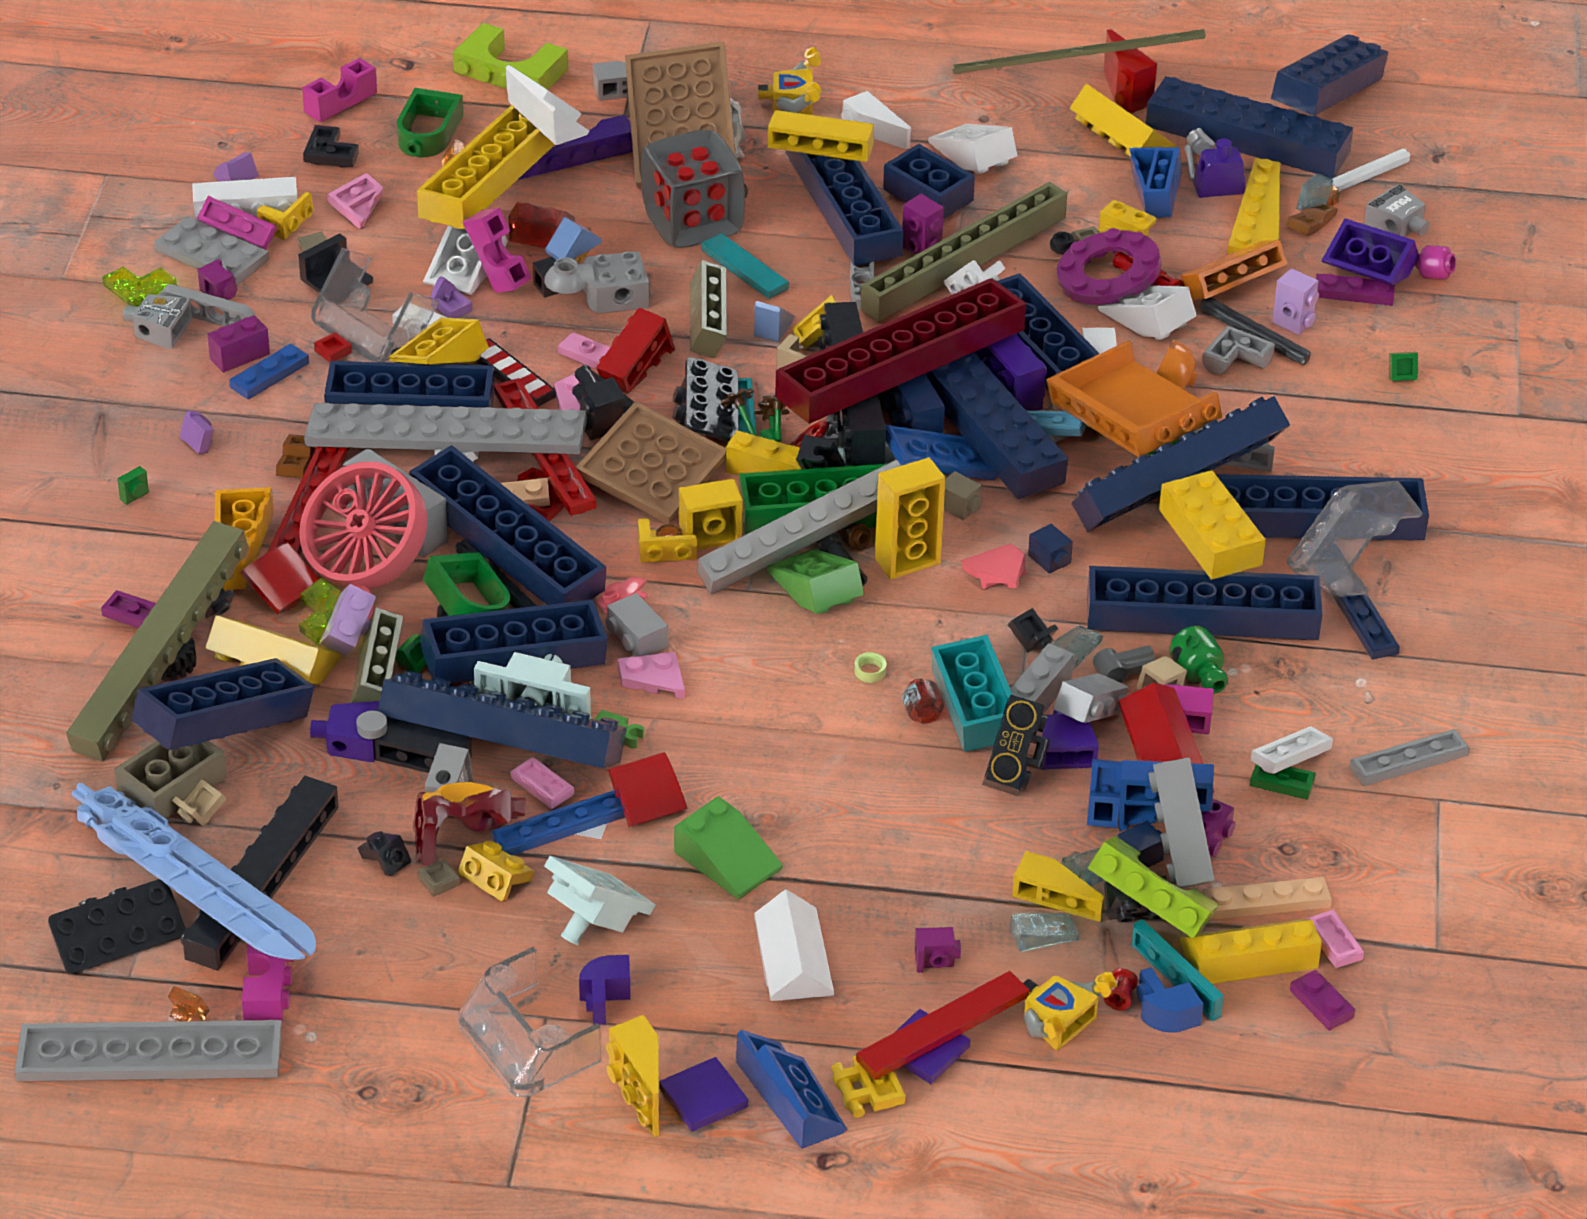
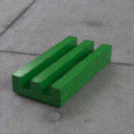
[1249,764,1316,800]

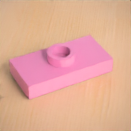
[558,332,610,369]
[511,757,574,810]
[1306,910,1364,968]

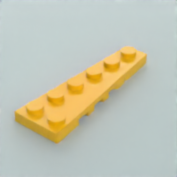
[1227,158,1280,254]

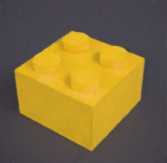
[679,479,743,550]

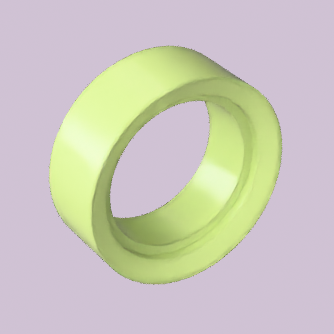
[854,652,887,683]

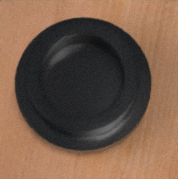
[1050,231,1075,255]

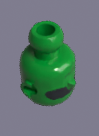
[1169,625,1228,694]

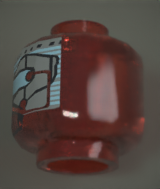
[902,679,945,724]

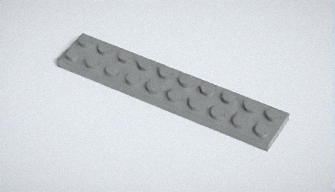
[304,403,587,454]

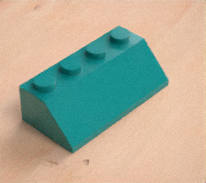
[931,634,1013,752]

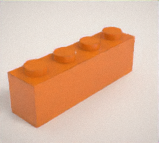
[1181,239,1287,300]

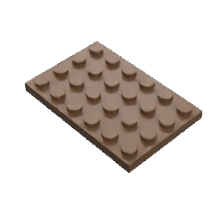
[625,41,736,188]

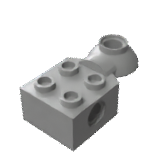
[544,251,649,313]

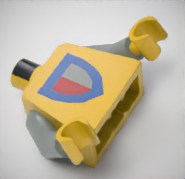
[758,47,822,115]
[1023,972,1118,1051]

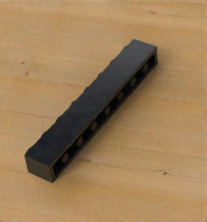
[181,776,339,971]

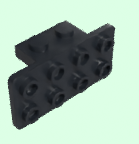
[672,357,738,441]
[48,879,186,975]

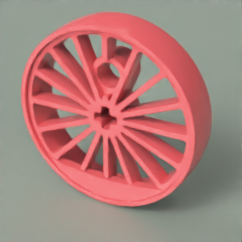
[300,461,428,590]

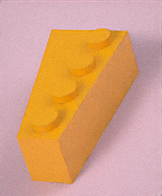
[215,487,274,590]

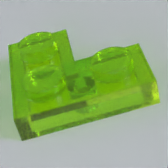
[102,266,177,307]
[298,578,341,646]

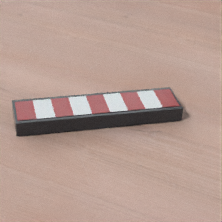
[476,338,556,407]

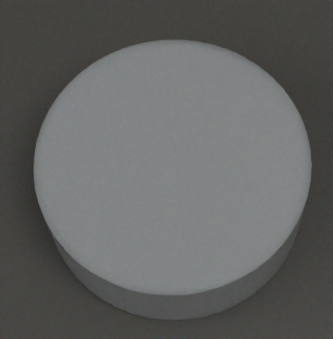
[356,711,387,739]

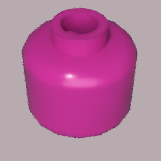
[1415,245,1456,280]

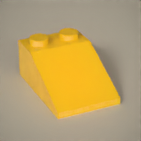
[389,317,489,364]

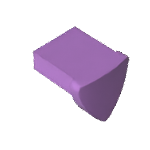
[213,152,259,182]
[430,276,472,318]
[180,411,214,454]

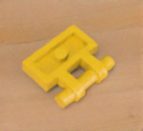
[831,1055,905,1118]

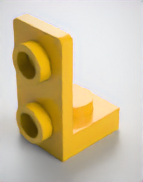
[257,192,314,240]
[638,518,697,563]

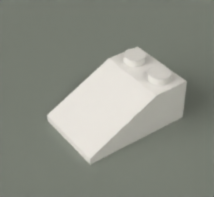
[928,123,1018,174]
[423,225,508,295]
[1098,286,1196,340]

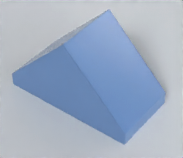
[545,217,602,260]
[754,301,794,342]

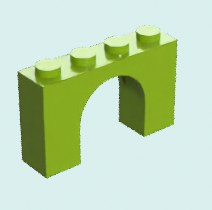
[453,23,568,90]
[1088,836,1219,938]

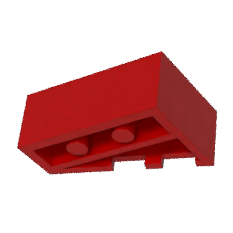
[596,307,675,394]

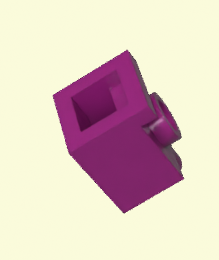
[197,259,237,300]
[914,927,961,973]

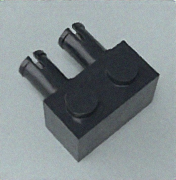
[572,365,625,440]

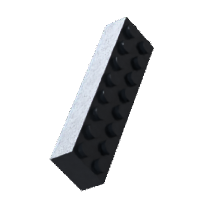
[818,302,886,466]

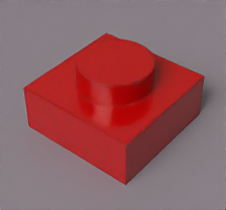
[314,332,352,363]

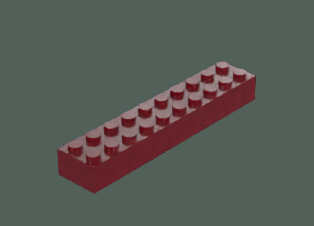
[775,278,1026,424]

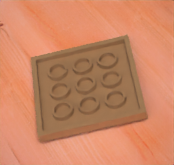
[576,401,726,525]

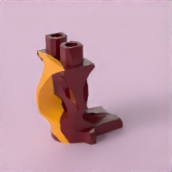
[413,782,526,866]

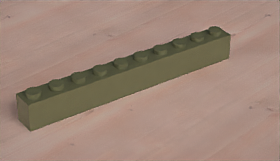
[861,182,1068,322]
[66,521,249,762]

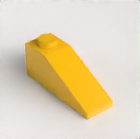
[1012,851,1104,922]

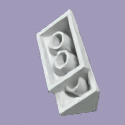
[506,65,589,145]
[754,889,834,1001]

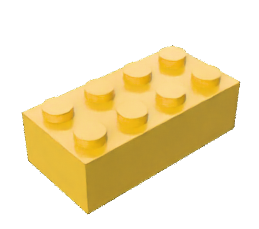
[875,457,945,580]
[1159,470,1266,580]

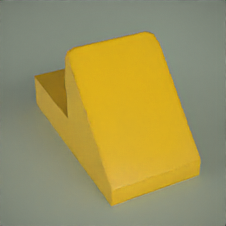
[792,295,837,349]

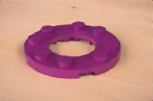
[1057,228,1162,305]

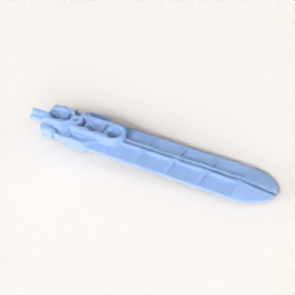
[72,783,316,960]

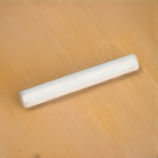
[1328,148,1410,193]

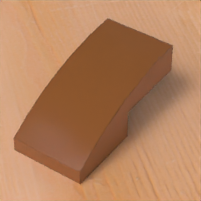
[1286,199,1338,236]
[276,434,315,478]

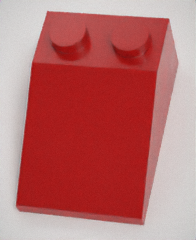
[1103,29,1157,114]

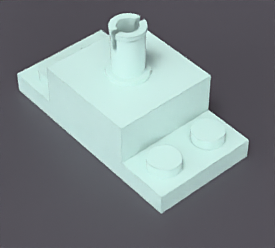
[474,652,591,719]
[544,856,656,945]

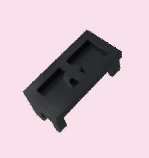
[796,435,845,469]

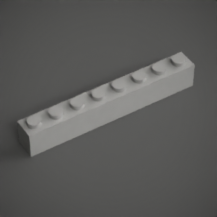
[697,459,901,594]

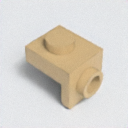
[172,779,227,827]

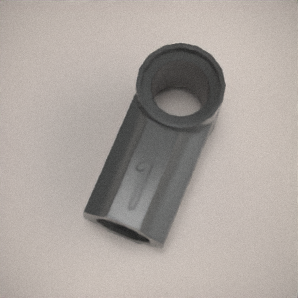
[1093,645,1155,683]

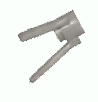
[1184,128,1215,181]

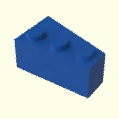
[1129,147,1182,218]
[1119,760,1214,831]

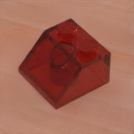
[508,202,575,248]

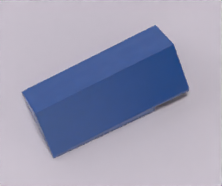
[735,1029,847,1149]

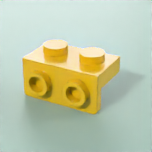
[1098,200,1157,237]
[458,841,534,901]

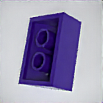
[1322,218,1419,285]

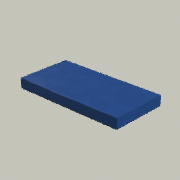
[885,425,997,481]

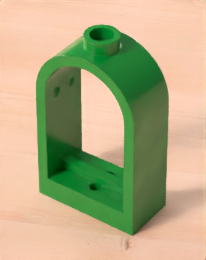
[397,87,463,157]
[423,552,510,616]

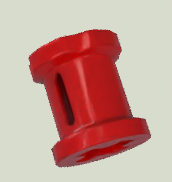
[1103,968,1138,1011]

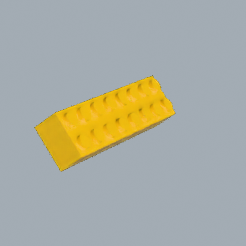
[417,105,555,229]

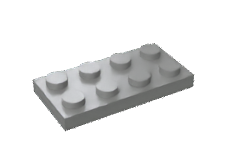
[154,216,269,286]

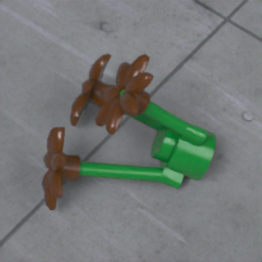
[720,389,790,442]

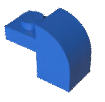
[1087,759,1122,828]
[1136,967,1203,1033]

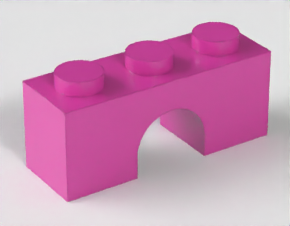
[302,58,377,122]
[463,208,532,293]
[242,944,294,1022]

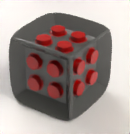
[641,130,745,247]

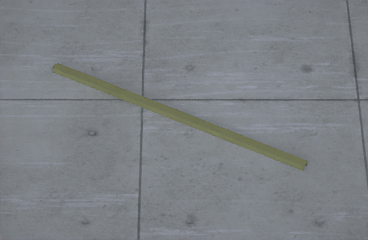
[952,29,1206,74]

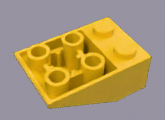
[606,1015,659,1137]

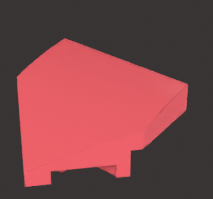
[961,543,1026,589]

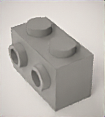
[606,593,668,656]

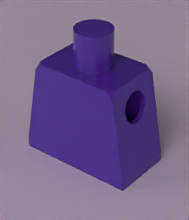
[1193,138,1246,198]
[310,701,380,762]
[1042,710,1099,770]

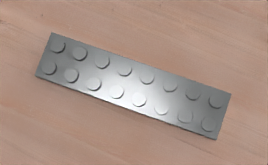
[15,1020,282,1081]

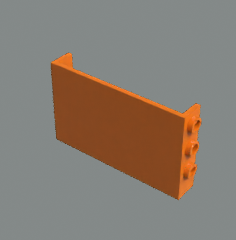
[1047,341,1223,457]

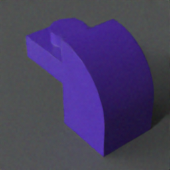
[579,955,631,1025]

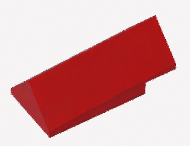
[1118,682,1215,794]

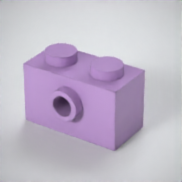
[1272,268,1319,335]
[319,584,376,656]

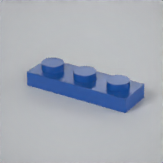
[229,343,309,399]

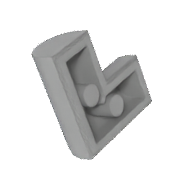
[1202,326,1275,375]

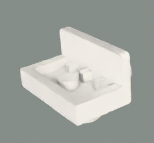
[944,260,1006,294]

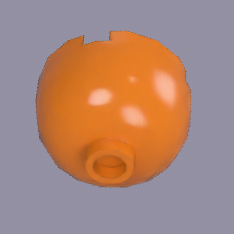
[1156,339,1199,390]

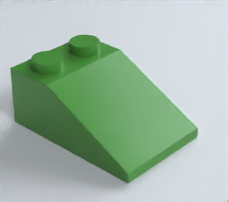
[766,549,864,614]
[674,796,783,900]

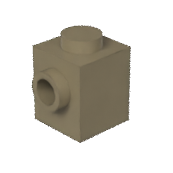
[944,471,982,520]

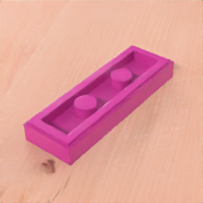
[197,196,278,250]

